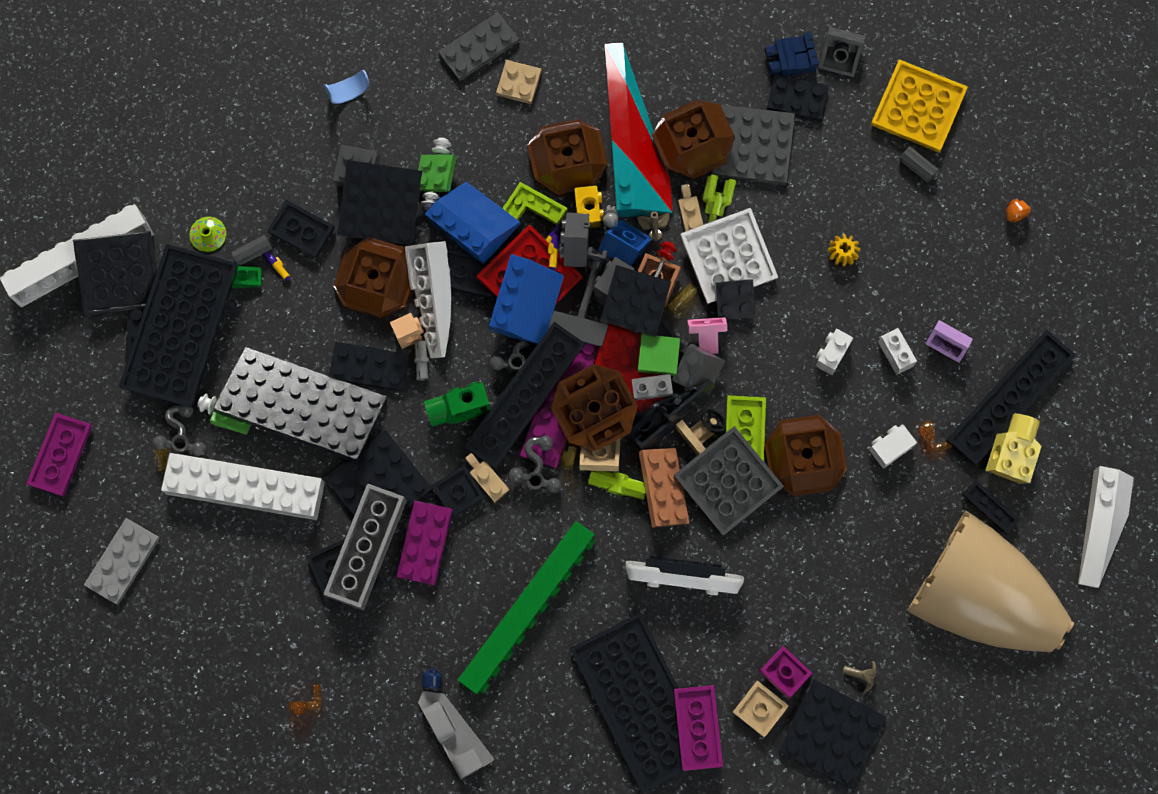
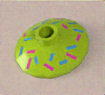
[189,217,227,252]

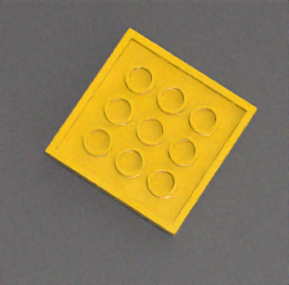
[871,59,968,153]

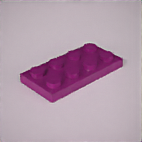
[26,412,93,497]
[397,501,453,586]
[674,685,723,771]

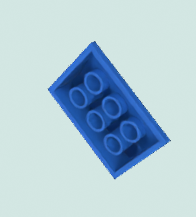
[425,182,521,265]
[488,254,564,345]

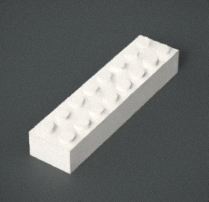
[0,204,154,307]
[161,453,325,520]

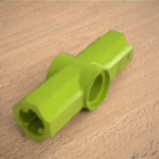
[588,470,646,500]

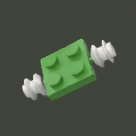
[418,138,457,210]
[198,394,266,435]

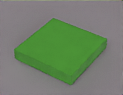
[638,334,680,376]

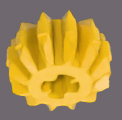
[828,234,860,267]

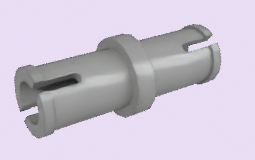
[414,341,429,381]

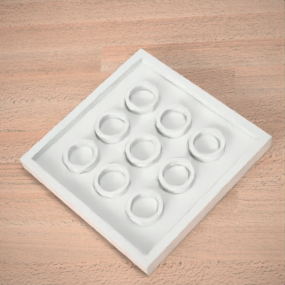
[680,208,778,305]

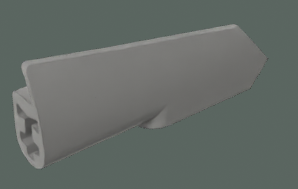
[418,691,494,779]

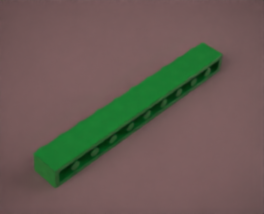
[458,521,596,695]

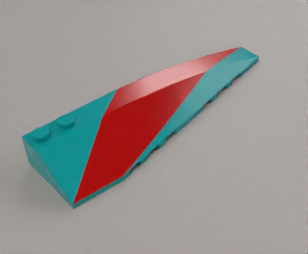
[605,43,673,217]

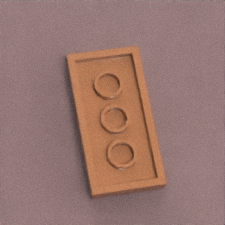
[639,448,689,528]

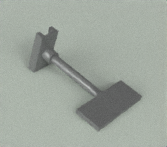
[548,247,610,347]

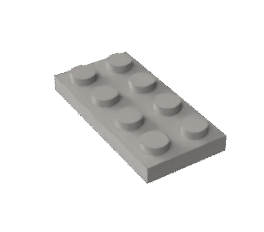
[84,518,160,605]

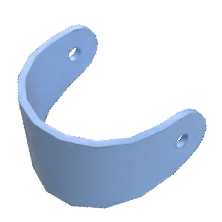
[323,70,369,104]

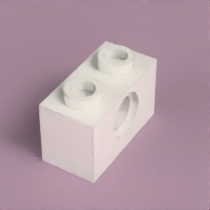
[878,328,917,375]

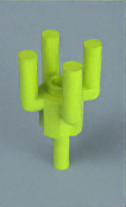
[702,175,736,223]

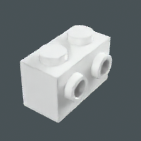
[816,328,853,375]
[869,424,917,469]

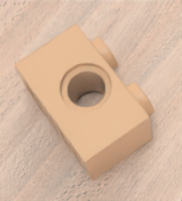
[390,313,424,349]

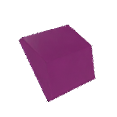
[759,646,812,699]

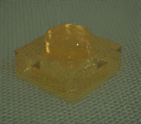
[562,446,577,470]

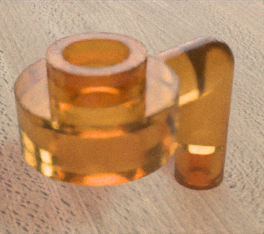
[919,420,952,453]
[288,684,322,715]

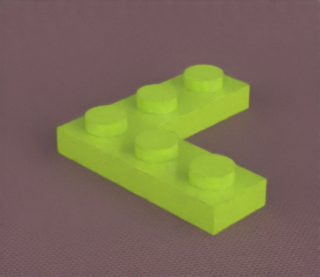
[502,182,568,226]

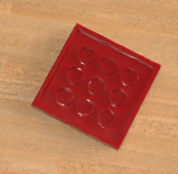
[476,224,583,305]
[595,325,680,413]

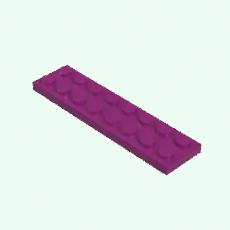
[520,343,600,469]

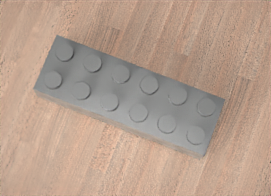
[324,484,406,611]

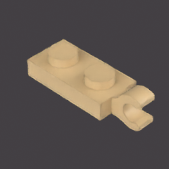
[678,184,703,232]
[466,453,509,503]

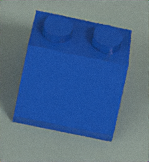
[598,220,651,267]

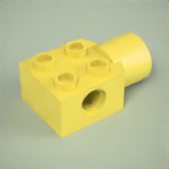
[986,413,1041,484]

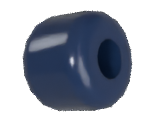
[421,668,442,689]

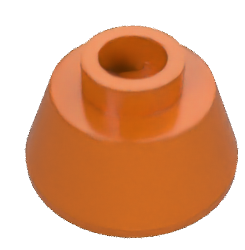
[1006,199,1031,223]

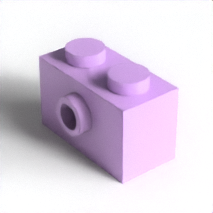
[926,320,973,363]

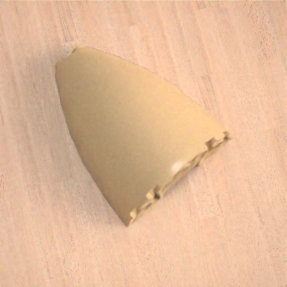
[907,511,1074,652]

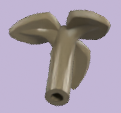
[637,212,670,241]
[843,661,877,694]

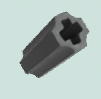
[899,146,939,183]
[231,235,272,266]

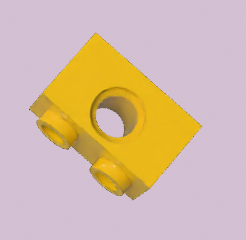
[575,186,604,228]

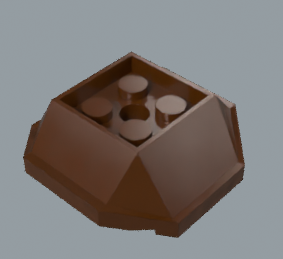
[652,100,735,180]
[527,119,608,197]
[333,237,412,318]
[551,364,638,451]
[764,415,847,497]

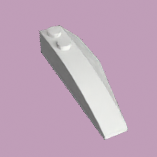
[405,241,451,358]
[1078,466,1134,588]

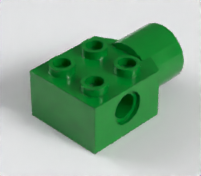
[424,382,491,427]

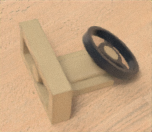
[675,409,726,456]

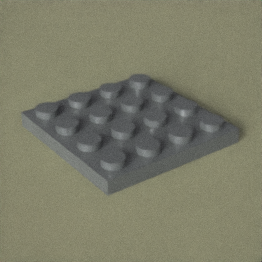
[713,105,795,185]
[674,426,784,536]

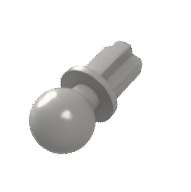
[603,205,618,228]

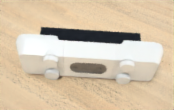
[625,555,744,595]

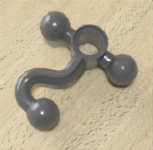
[489,341,532,376]
[152,405,207,457]
[509,435,561,493]

